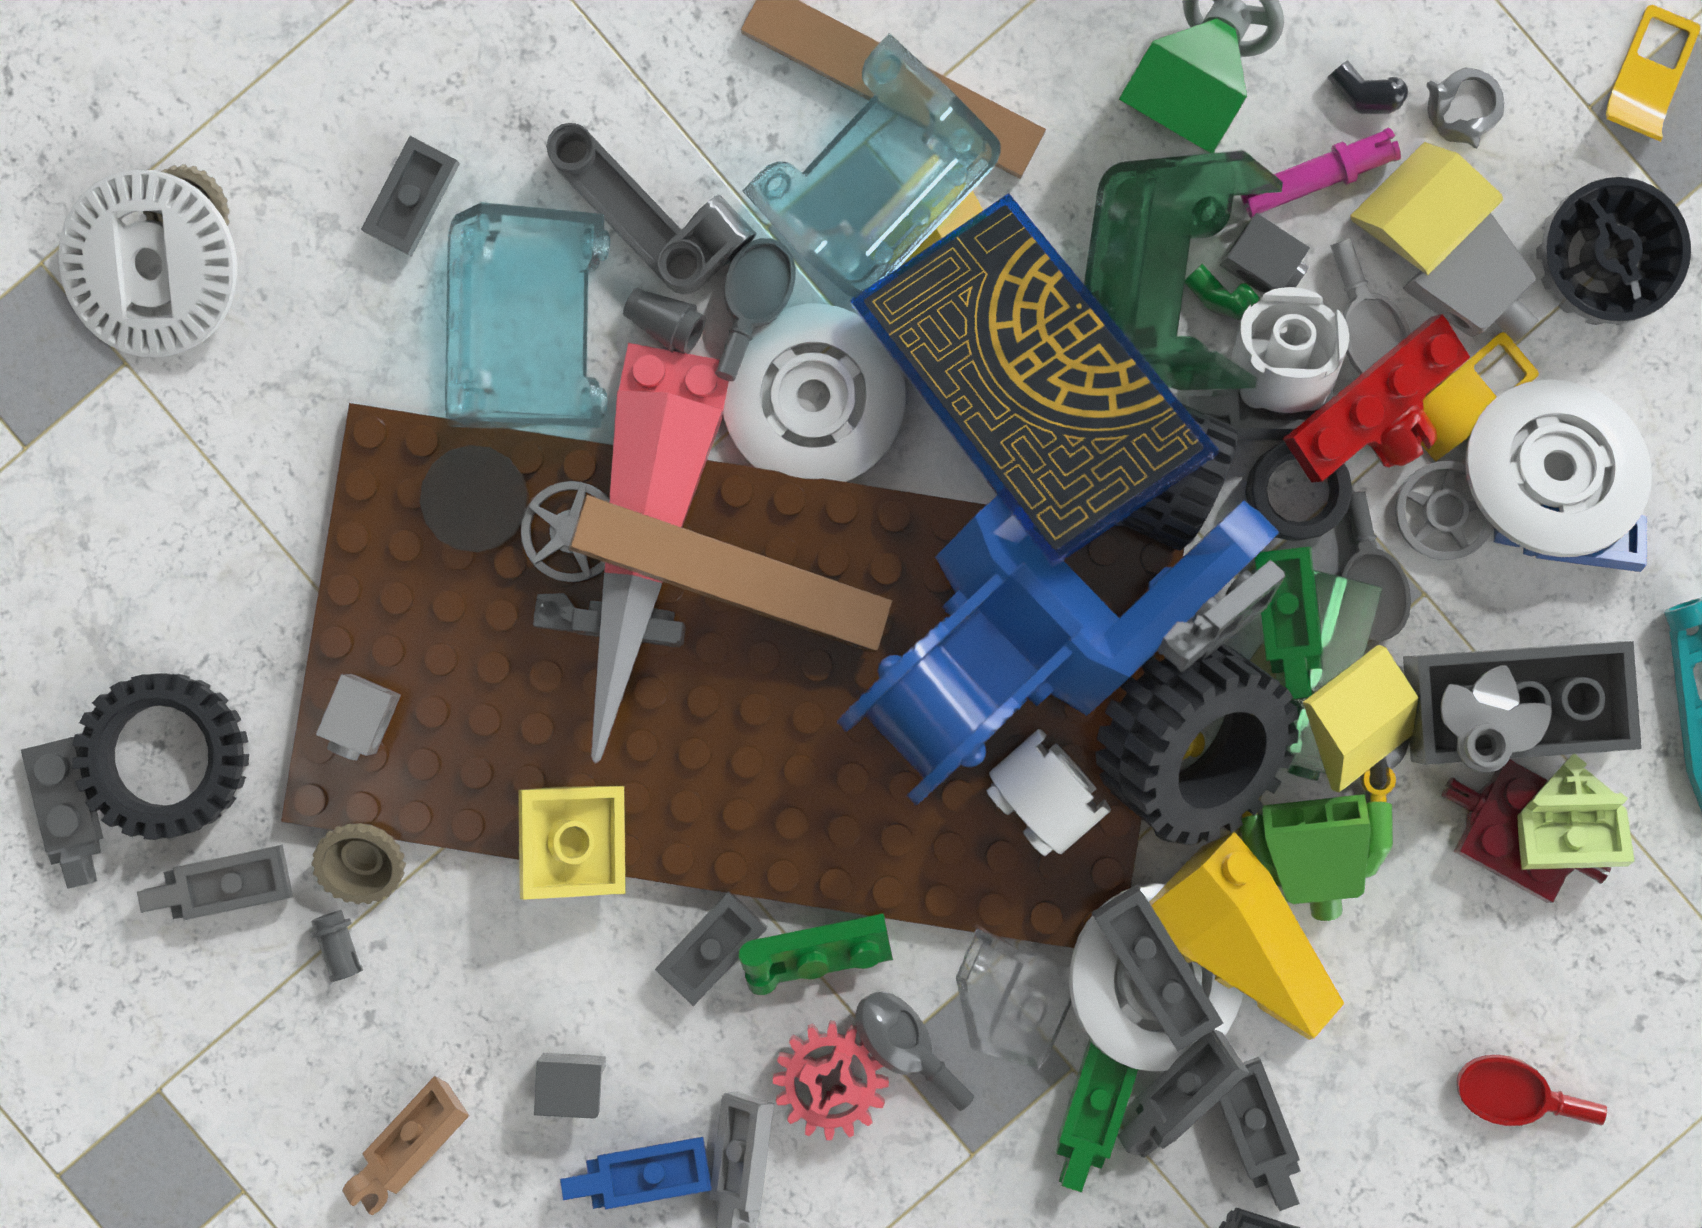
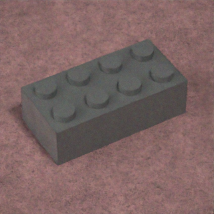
[1403,641,1642,765]

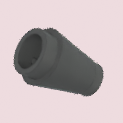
[623,288,706,354]

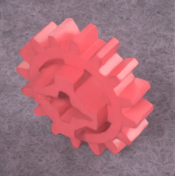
[773,1020,889,1141]

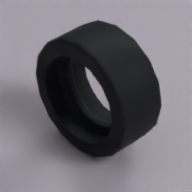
[1245,442,1352,542]

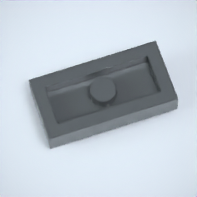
[361,136,460,257]
[655,892,768,1007]

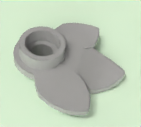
[1441,665,1551,772]

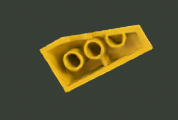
[1149,832,1345,1040]

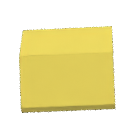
[1350,142,1503,275]
[1303,645,1419,793]
[518,786,625,900]

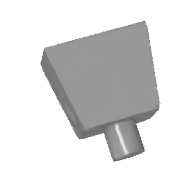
[1403,213,1539,342]

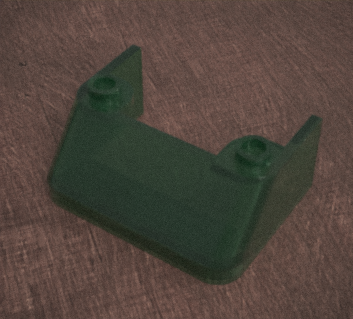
[1082,150,1283,390]

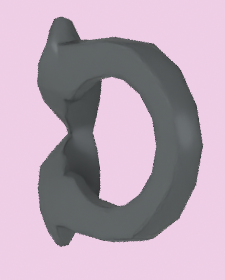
[1426,68,1504,149]

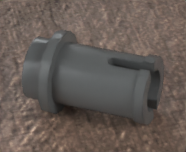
[310,910,363,982]

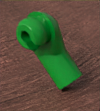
[1183,263,1260,321]

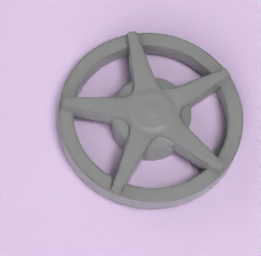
[1395,461,1494,560]
[521,481,610,582]

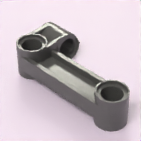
[546,123,757,294]

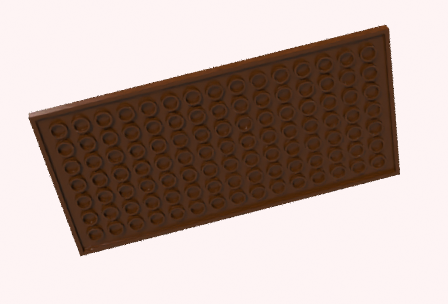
[281,403,1184,948]

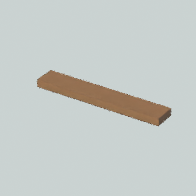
[741,0,1046,179]
[568,495,892,653]

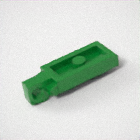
[1255,546,1323,700]
[1055,1039,1139,1193]

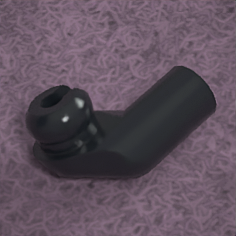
[1327,60,1408,114]

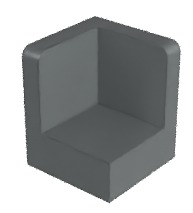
[534,1053,606,1119]

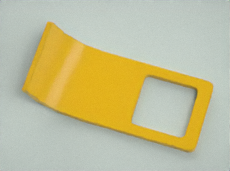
[1605,5,1701,142]
[1421,332,1539,462]

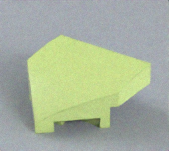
[1517,754,1634,869]

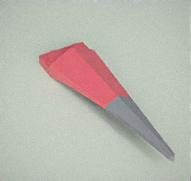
[591,343,729,764]

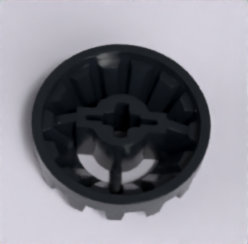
[1536,177,1691,325]

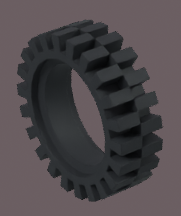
[72,673,249,840]

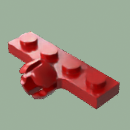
[1283,314,1470,483]

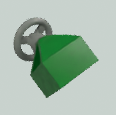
[1119,0,1284,155]

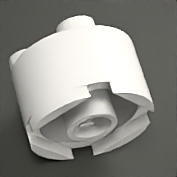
[1231,287,1349,413]
[987,729,1111,856]

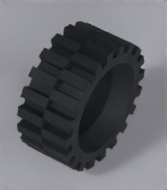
[1096,644,1299,845]

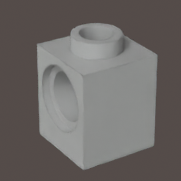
[316,674,401,761]

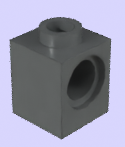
[1219,213,1310,294]

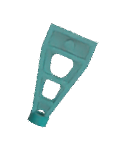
[1664,597,1702,812]

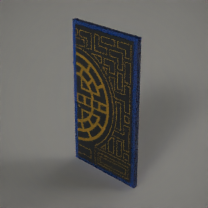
[850,193,1219,568]

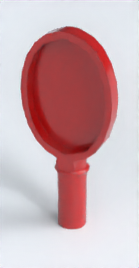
[1456,1055,1607,1126]

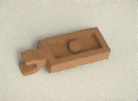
[342,1076,470,1215]

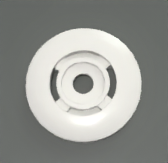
[59,170,237,358]
[723,304,906,482]
[1465,380,1652,557]
[1069,883,1243,1071]

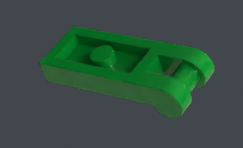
[739,913,893,995]

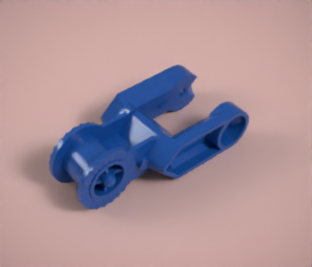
[837,488,1279,806]

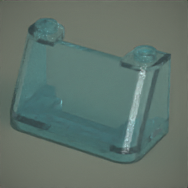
[742,33,1001,298]
[445,202,610,430]

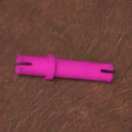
[1239,127,1401,218]

